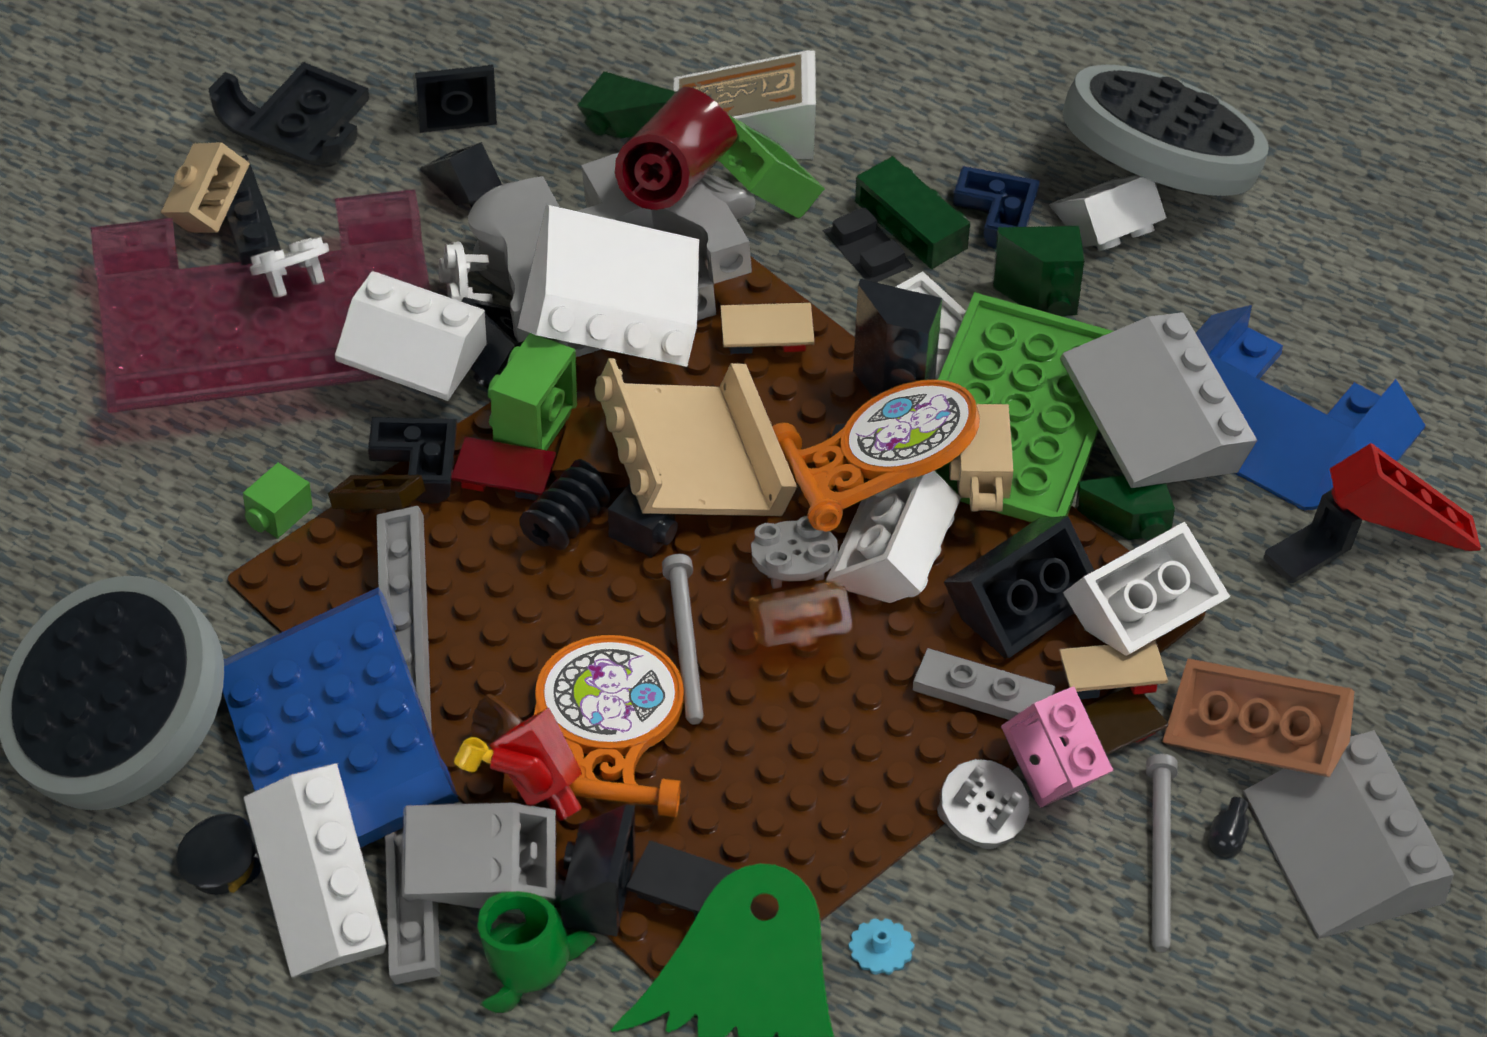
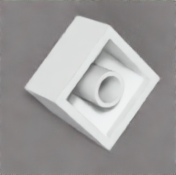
[1049,175,1167,251]

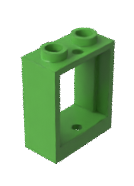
[719,115,825,218]

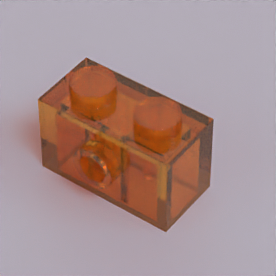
[749,581,853,647]

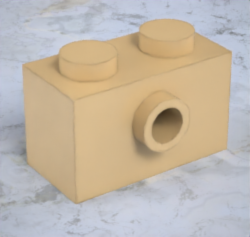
[161,142,250,233]

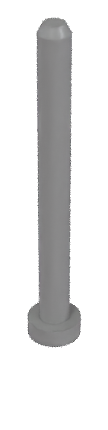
[662,554,704,724]

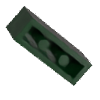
[855,156,970,270]

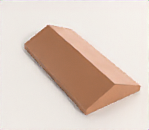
[1162,659,1355,777]

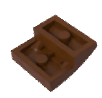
[552,407,630,489]

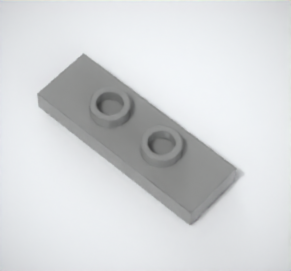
[913,648,1055,720]

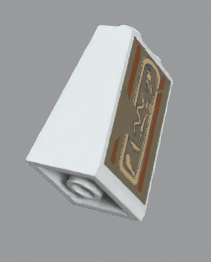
[674,50,816,159]

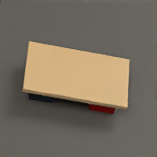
[721,303,814,354]
[1059,640,1168,699]

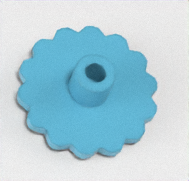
[849,919,914,975]

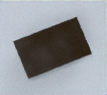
[1084,687,1168,756]

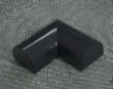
[368,417,457,504]

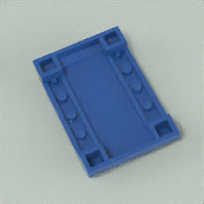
[223,587,459,848]

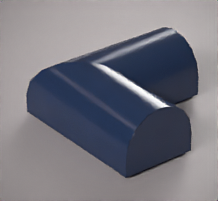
[953,166,1040,249]

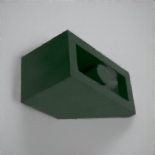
[1075,475,1175,540]

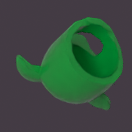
[477,891,597,1013]

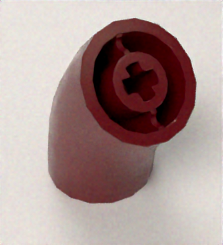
[615,86,738,210]

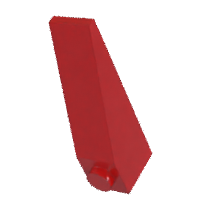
[1330,443,1481,551]

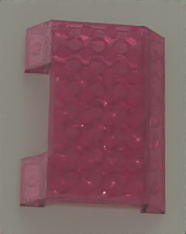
[91,189,431,413]

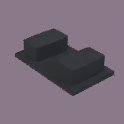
[823,208,913,283]
[626,840,737,917]

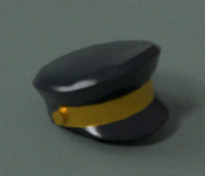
[175,813,262,895]

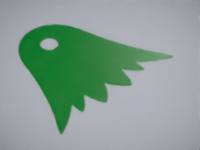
[611,864,834,1037]

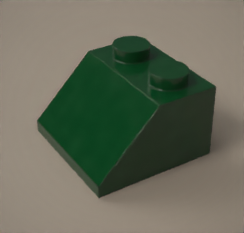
[992,226,1084,317]

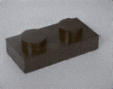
[328,475,426,513]

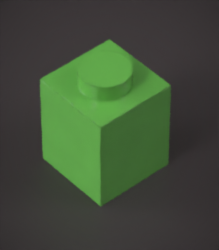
[243,462,313,539]

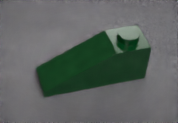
[577,71,677,139]

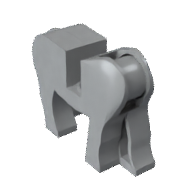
[468,152,756,357]

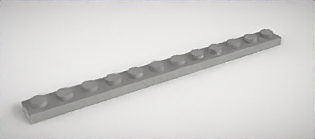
[377,506,441,985]

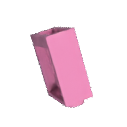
[1001,686,1113,808]

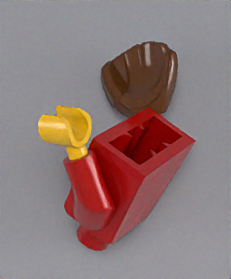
[454,694,582,822]

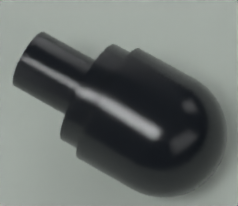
[1207,797,1249,858]

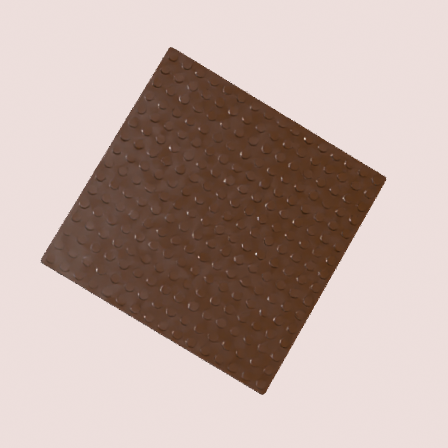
[228,257,1205,1017]

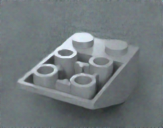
[402,803,555,915]

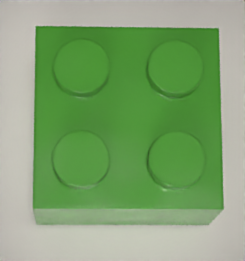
[488,333,577,450]

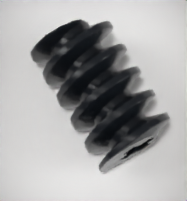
[519,459,611,550]

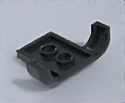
[208,62,369,167]

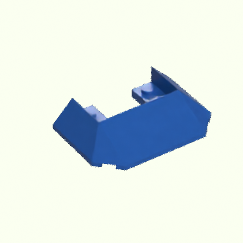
[1196,305,1426,511]

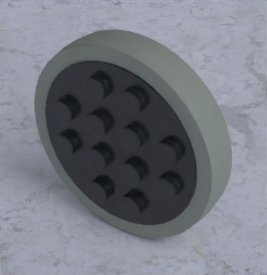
[1063,65,1269,196]
[0,576,224,810]

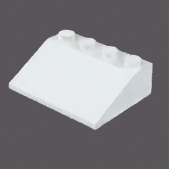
[517,204,699,367]

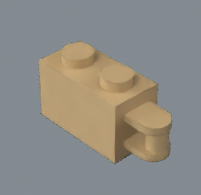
[949,404,1013,512]

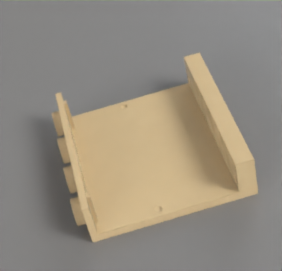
[595,358,797,516]

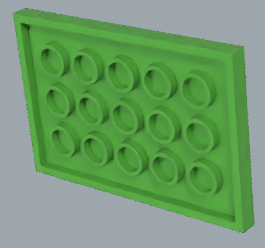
[935,292,1113,522]

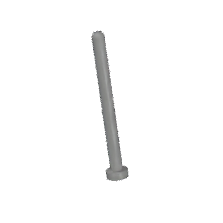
[1146,754,1178,952]

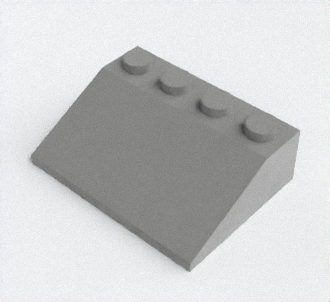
[1060,312,1257,488]
[1243,730,1454,939]

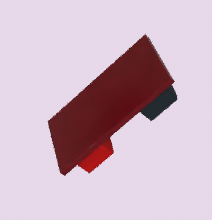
[452,436,556,501]

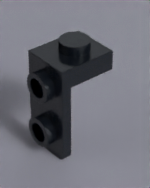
[1263,490,1362,583]

